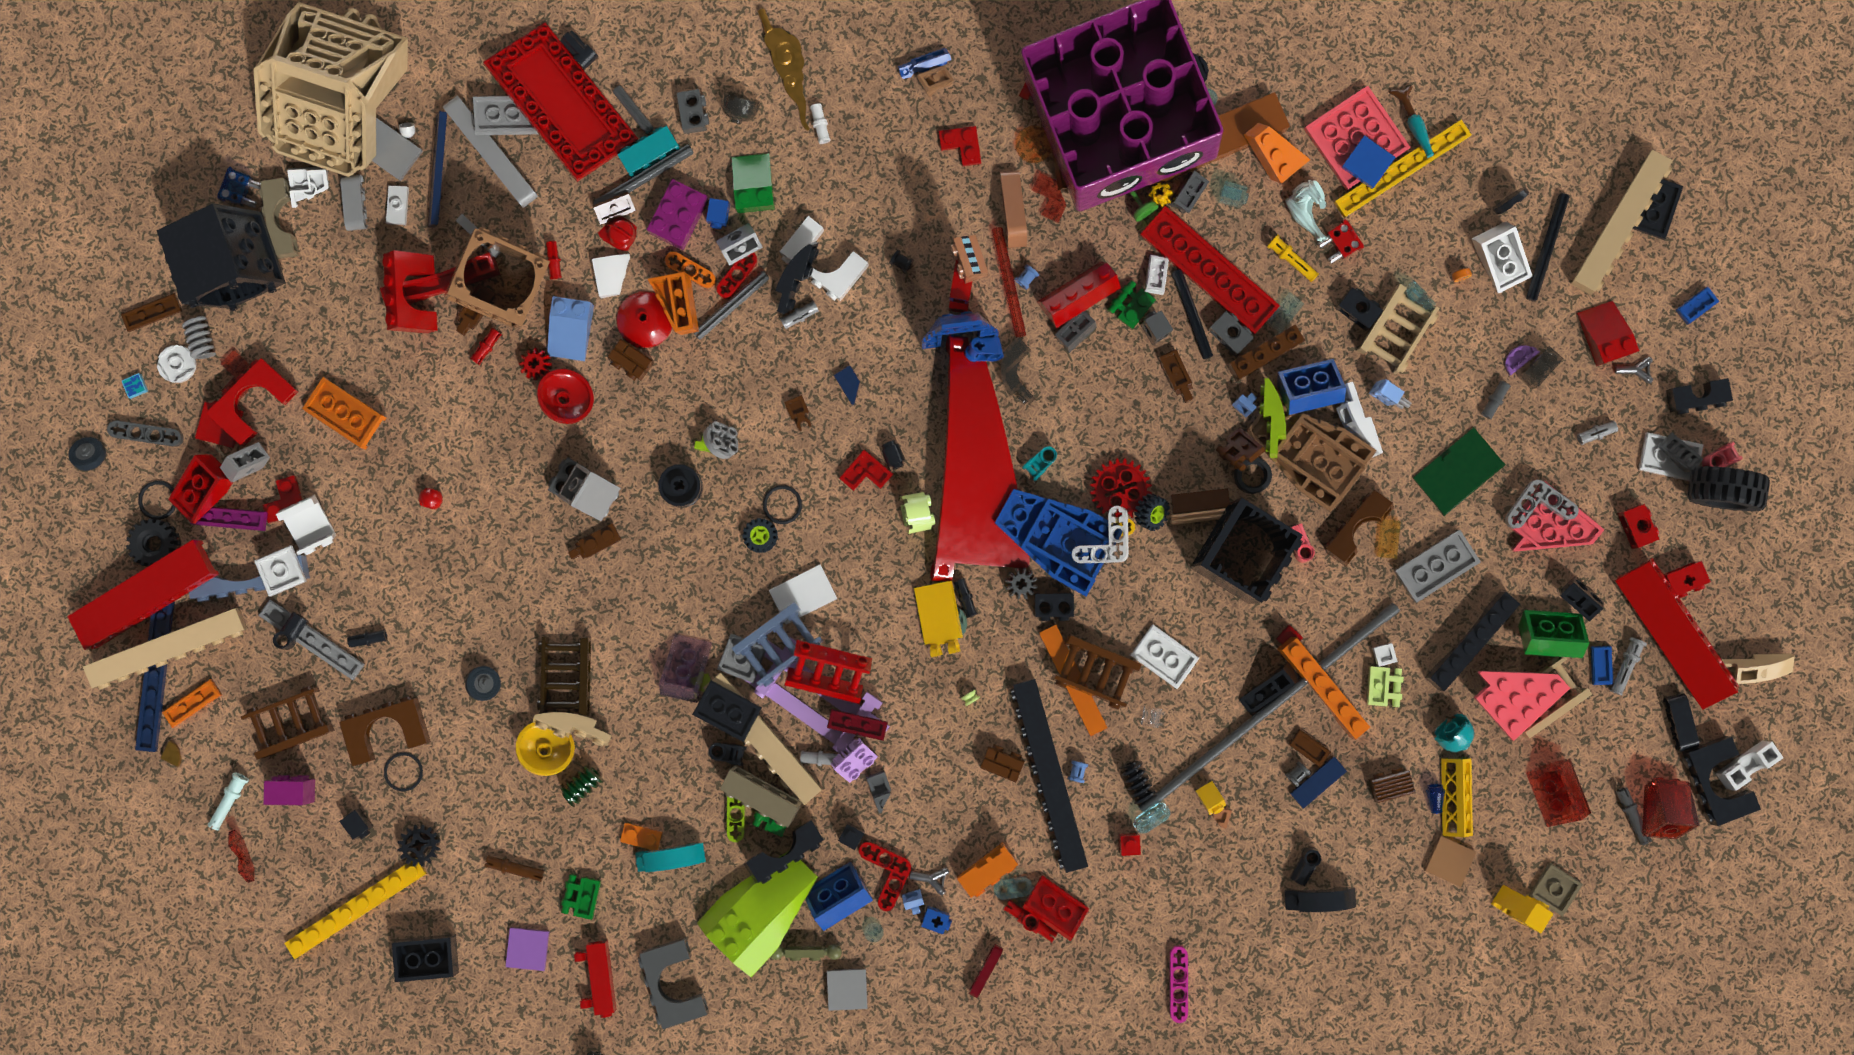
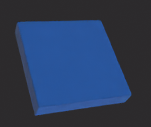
[1341,135,1396,189]

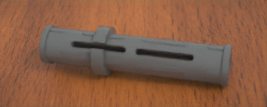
[1616,787,1652,845]

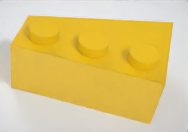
[1491,885,1554,933]

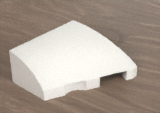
[287,167,329,208]
[592,254,630,298]

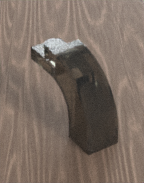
[1000,337,1036,406]

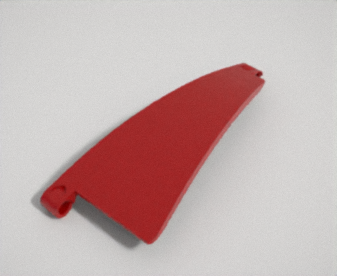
[930,335,1030,582]

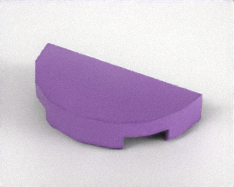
[1505,345,1540,376]

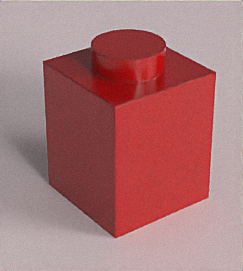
[1118,833,1141,856]

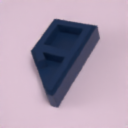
[834,366,860,406]

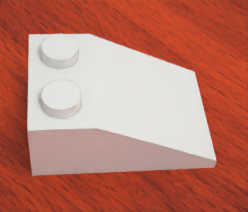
[1472,221,1533,294]

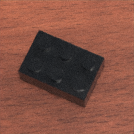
[392,934,459,982]

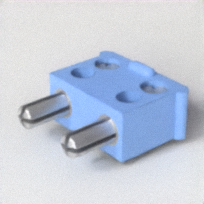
[1369,379,1412,409]

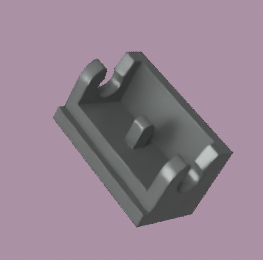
[1168,171,1210,213]
[1055,311,1097,353]

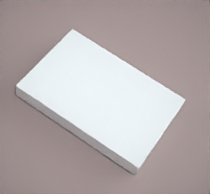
[1638,432,1703,481]
[769,564,838,624]
[1130,624,1199,689]

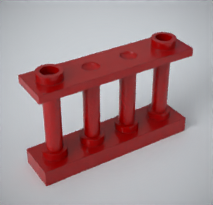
[784,640,872,704]

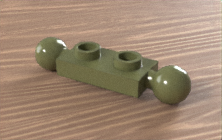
[770,944,842,961]

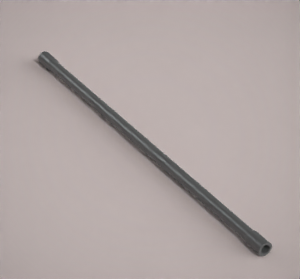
[1138,603,1400,815]

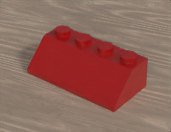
[1037,262,1121,328]

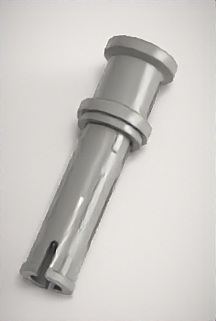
[1610,637,1647,696]

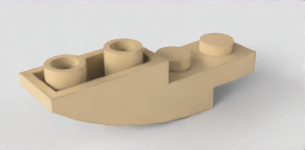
[1722,654,1795,684]
[533,712,612,747]

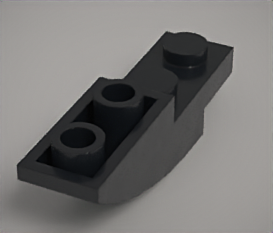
[775,241,819,314]

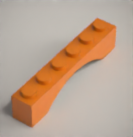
[1277,637,1370,740]

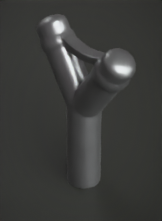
[1615,356,1653,384]
[909,868,949,895]

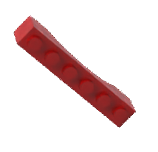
[380,252,501,306]

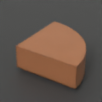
[1212,808,1232,829]

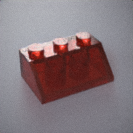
[1526,758,1591,827]

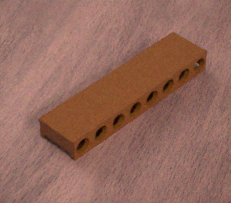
[1148,92,1290,189]

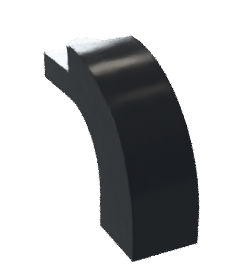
[1284,887,1356,912]

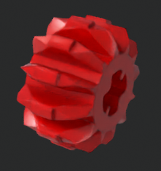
[519,348,552,381]

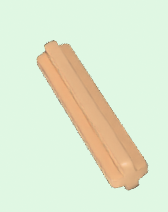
[1170,508,1225,525]

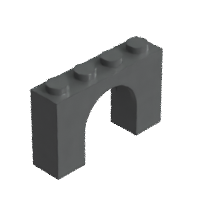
[638,937,709,1030]

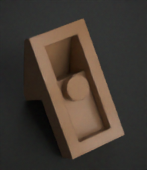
[917,65,954,97]

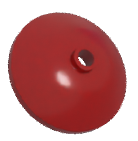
[616,291,672,348]
[536,369,594,424]

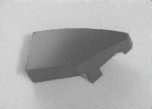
[866,770,891,813]

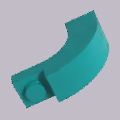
[635,843,706,873]

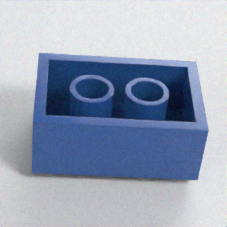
[1277,359,1346,415]

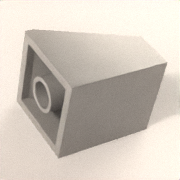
[557,463,621,521]

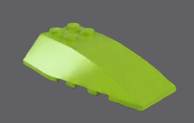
[697,851,818,977]

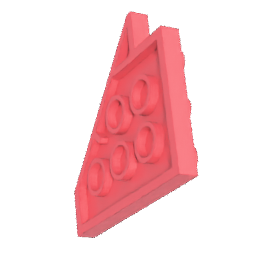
[1510,481,1605,552]
[1474,671,1570,741]

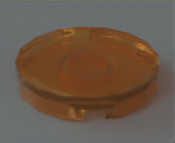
[1015,125,1052,164]

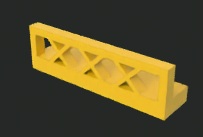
[1441,758,1473,837]

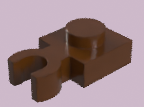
[784,395,812,431]

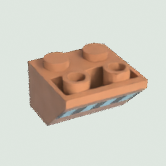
[950,235,988,283]

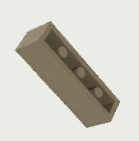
[720,765,802,827]

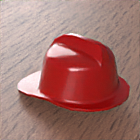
[598,217,637,251]

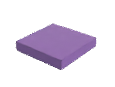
[506,927,549,971]

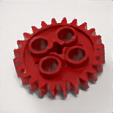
[1090,458,1152,519]

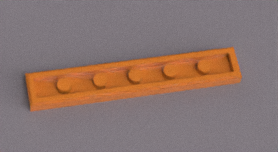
[1039,624,1108,737]

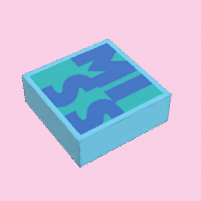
[122,373,148,399]

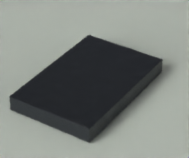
[1633,179,1684,240]
[692,680,762,742]

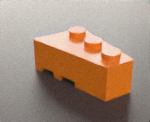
[1244,123,1310,183]
[957,842,1018,898]

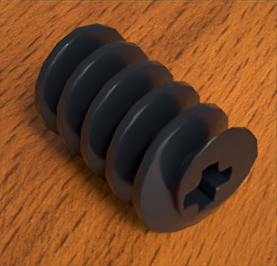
[1119,761,1155,804]

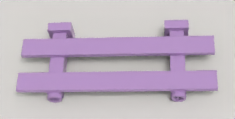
[745,636,890,754]

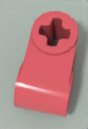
[1702,441,1743,467]

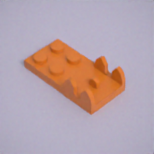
[302,377,387,450]

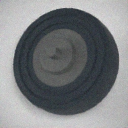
[68,437,106,471]
[465,666,501,701]

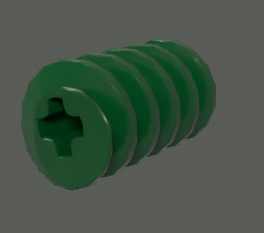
[560,766,604,807]

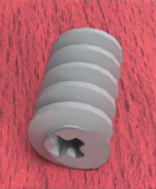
[182,316,216,359]

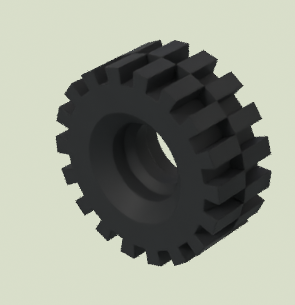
[126,519,181,567]

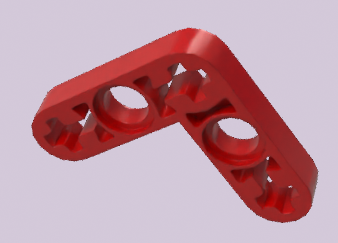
[859,841,911,911]

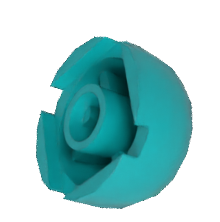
[1434,714,1475,752]

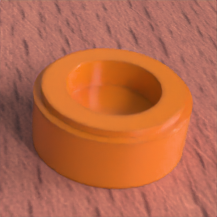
[1451,268,1472,282]

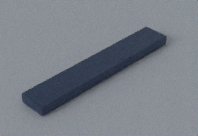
[428,111,447,228]

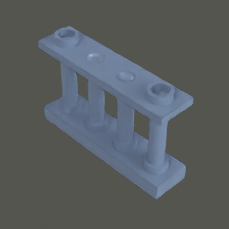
[732,602,823,687]

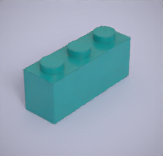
[617,126,680,178]

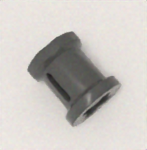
[1285,761,1311,787]

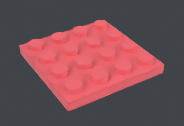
[1304,86,1411,191]

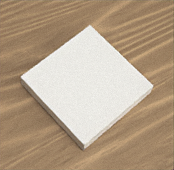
[255,546,307,596]

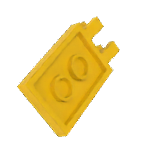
[914,581,963,657]

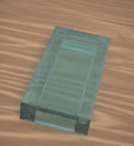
[1265,292,1304,334]

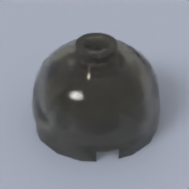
[722,91,760,124]

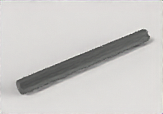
[593,144,694,205]

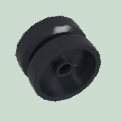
[658,464,703,508]

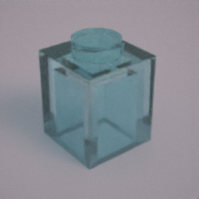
[1218,181,1249,209]

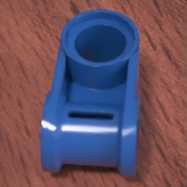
[965,337,1004,362]

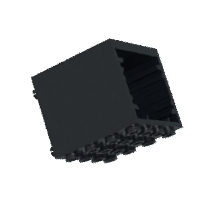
[156,203,286,312]
[1190,498,1303,604]

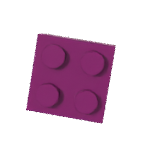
[263,775,315,805]

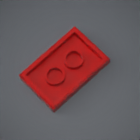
[1022,875,1090,941]

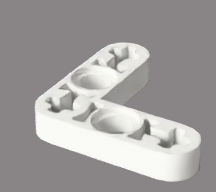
[1072,506,1129,563]

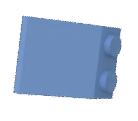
[547,296,594,361]

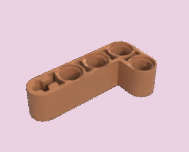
[1000,170,1027,248]

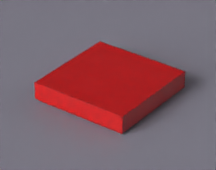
[195,402,244,448]

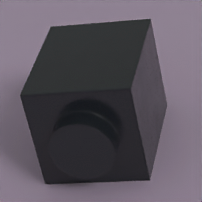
[339,808,374,840]
[838,822,865,850]

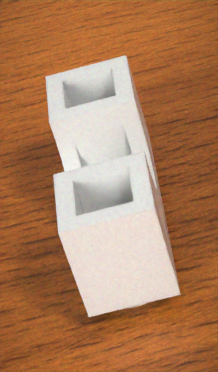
[1716,740,1783,791]

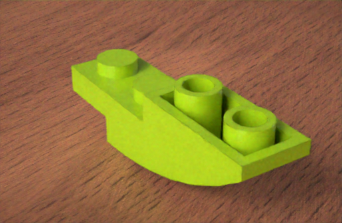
[1260,378,1286,458]

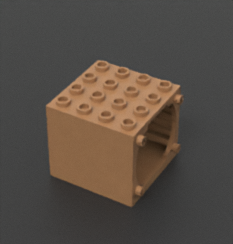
[443,227,550,329]

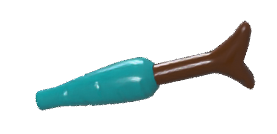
[1389,86,1434,158]

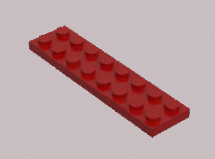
[1140,206,1280,335]

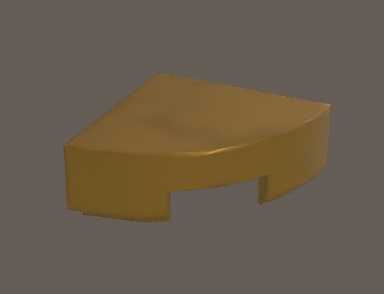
[160,741,182,767]

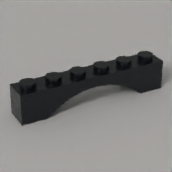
[1425,591,1520,691]

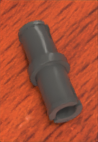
[1481,381,1511,420]

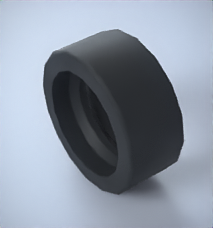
[1234,458,1272,494]

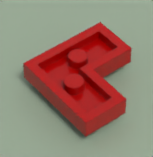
[939,126,981,167]
[839,450,893,491]
[262,475,303,524]

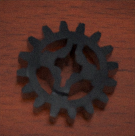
[397,825,441,867]

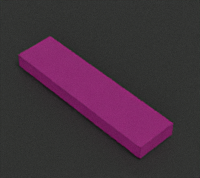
[190,507,268,531]

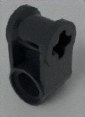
[709,742,747,766]

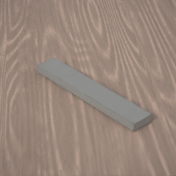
[258,600,365,680]

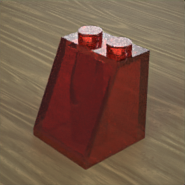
[1642,777,1700,839]

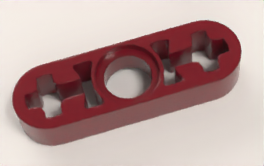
[968,944,1004,998]

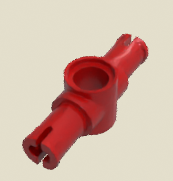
[1003,899,1058,943]

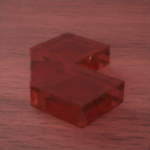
[1032,173,1067,223]
[221,350,249,402]
[228,829,255,883]

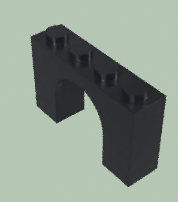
[1682,736,1761,826]

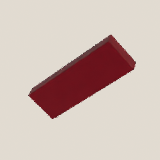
[827,709,888,741]

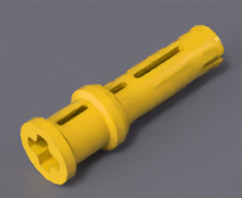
[1267,234,1319,282]

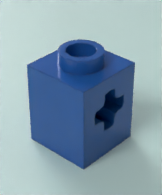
[706,198,730,229]
[921,906,952,934]

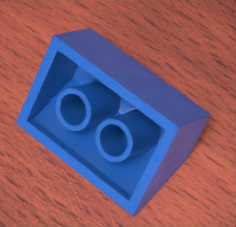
[805,862,873,931]

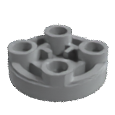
[703,421,738,459]

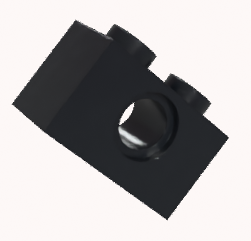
[1335,287,1383,331]

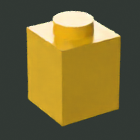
[1196,781,1226,815]

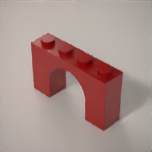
[382,250,438,333]
[949,260,973,313]
[206,358,299,447]

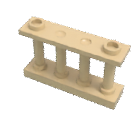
[1356,284,1440,375]
[1522,656,1592,739]

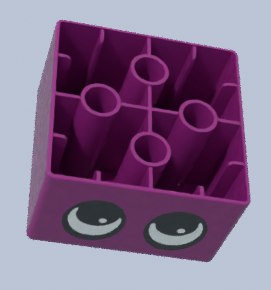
[1021,0,1223,211]

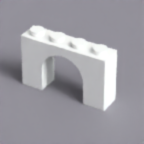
[780,216,869,301]

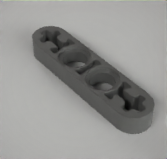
[107,421,184,447]

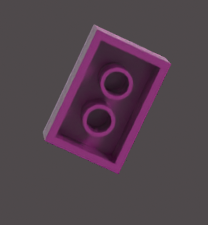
[647,179,709,251]

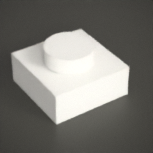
[1372,643,1398,667]

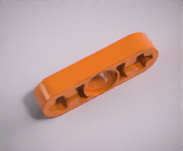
[665,252,716,289]

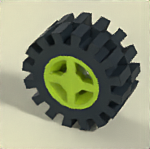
[1134,494,1170,531]
[742,518,778,553]

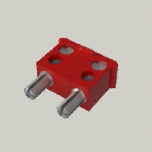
[1317,219,1364,264]

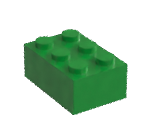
[1518,610,1589,658]

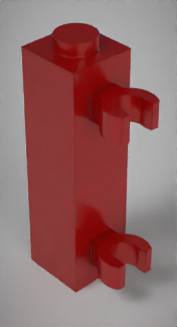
[574,940,617,1018]

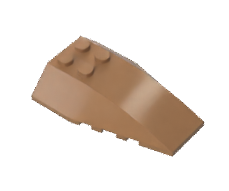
[1247,406,1377,513]

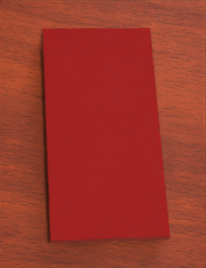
[483,23,638,182]

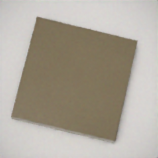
[1529,862,1583,917]

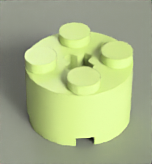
[900,492,935,534]

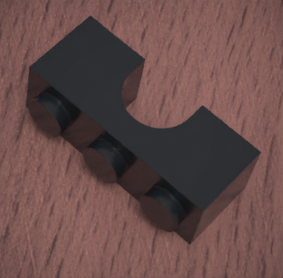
[1666,378,1733,415]

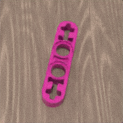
[1170,945,1188,1023]

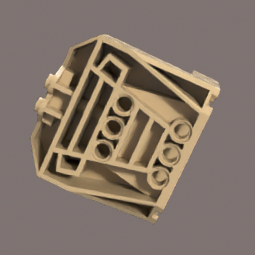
[254,2,408,177]

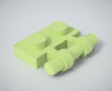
[1367,666,1404,707]

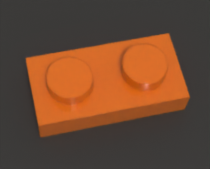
[620,823,663,850]

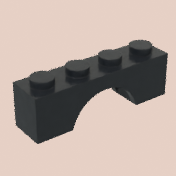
[743,820,824,884]

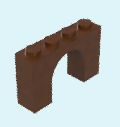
[339,696,431,767]

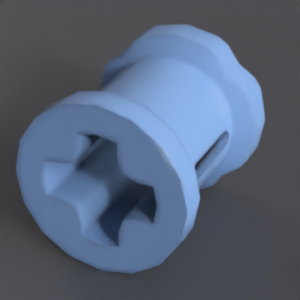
[1014,264,1039,290]
[1067,760,1088,783]

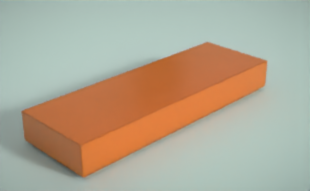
[162,679,222,728]

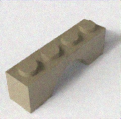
[259,178,299,259]

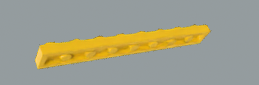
[1334,119,1472,218]
[284,857,427,960]

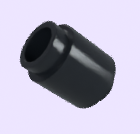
[881,440,906,470]

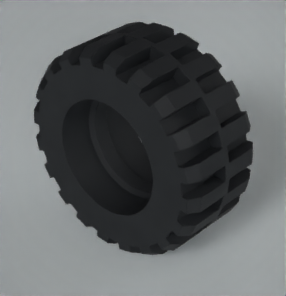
[1687,466,1770,511]

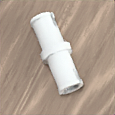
[810,103,831,144]

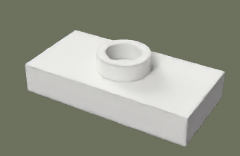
[386,186,409,225]
[1144,255,1169,295]

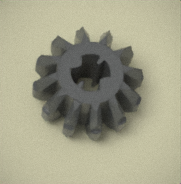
[1005,567,1037,600]

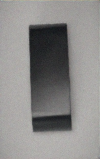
[1663,693,1699,752]

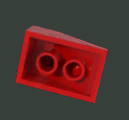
[1577,301,1640,367]
[168,454,233,524]

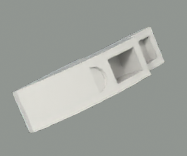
[1336,382,1383,458]

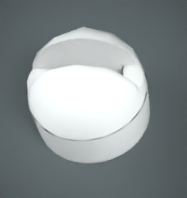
[399,123,415,138]

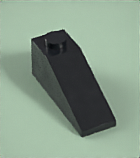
[1239,662,1300,715]

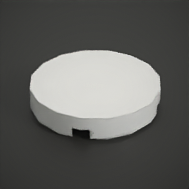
[157,345,196,383]

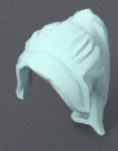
[1285,180,1327,242]

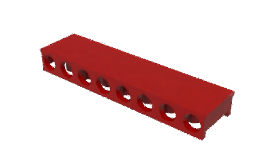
[67,539,219,650]
[1615,558,1739,710]

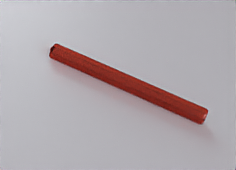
[992,227,1026,338]

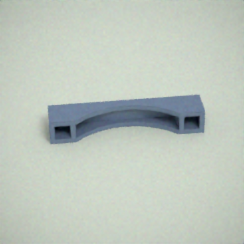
[189,555,310,602]

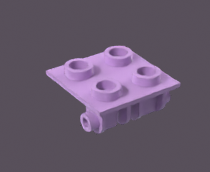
[831,738,878,783]

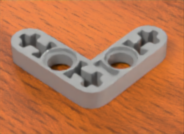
[1505,480,1579,529]

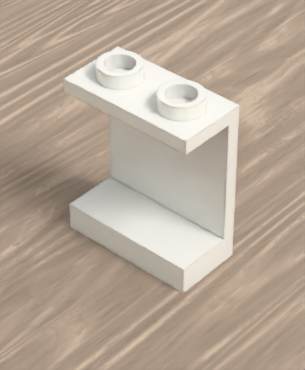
[276,494,336,555]

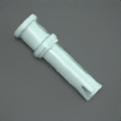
[207,772,249,830]

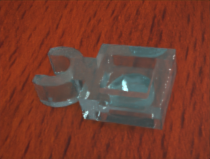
[1406,280,1436,312]

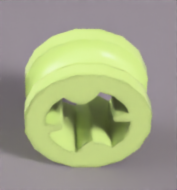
[961,690,980,706]

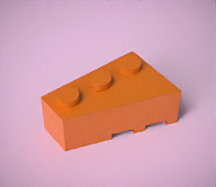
[648,272,699,335]

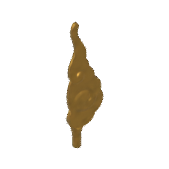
[758,8,810,131]

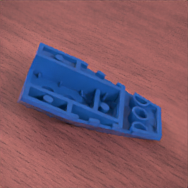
[922,311,999,349]
[995,489,1123,597]

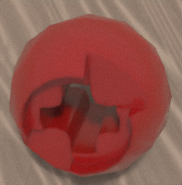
[418,488,443,510]

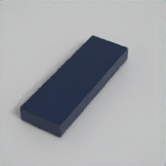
[1290,756,1347,809]

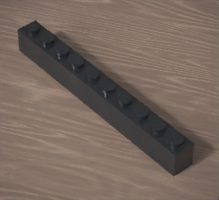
[1010,679,1088,873]

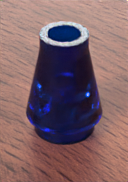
[1425,784,1445,814]

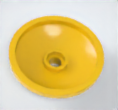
[515,723,575,776]

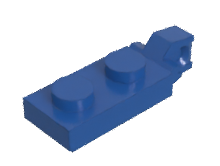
[898,48,951,79]

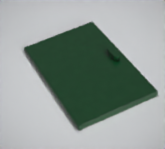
[1413,427,1506,516]

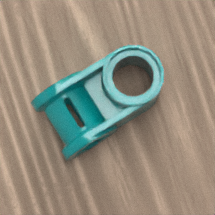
[1022,446,1057,481]

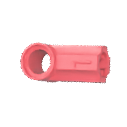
[1291,523,1315,563]

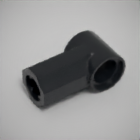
[560,31,598,70]
[273,612,308,650]
[1289,847,1322,887]

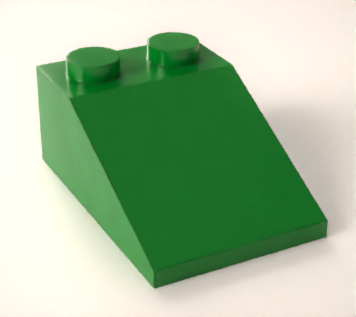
[732,153,775,214]

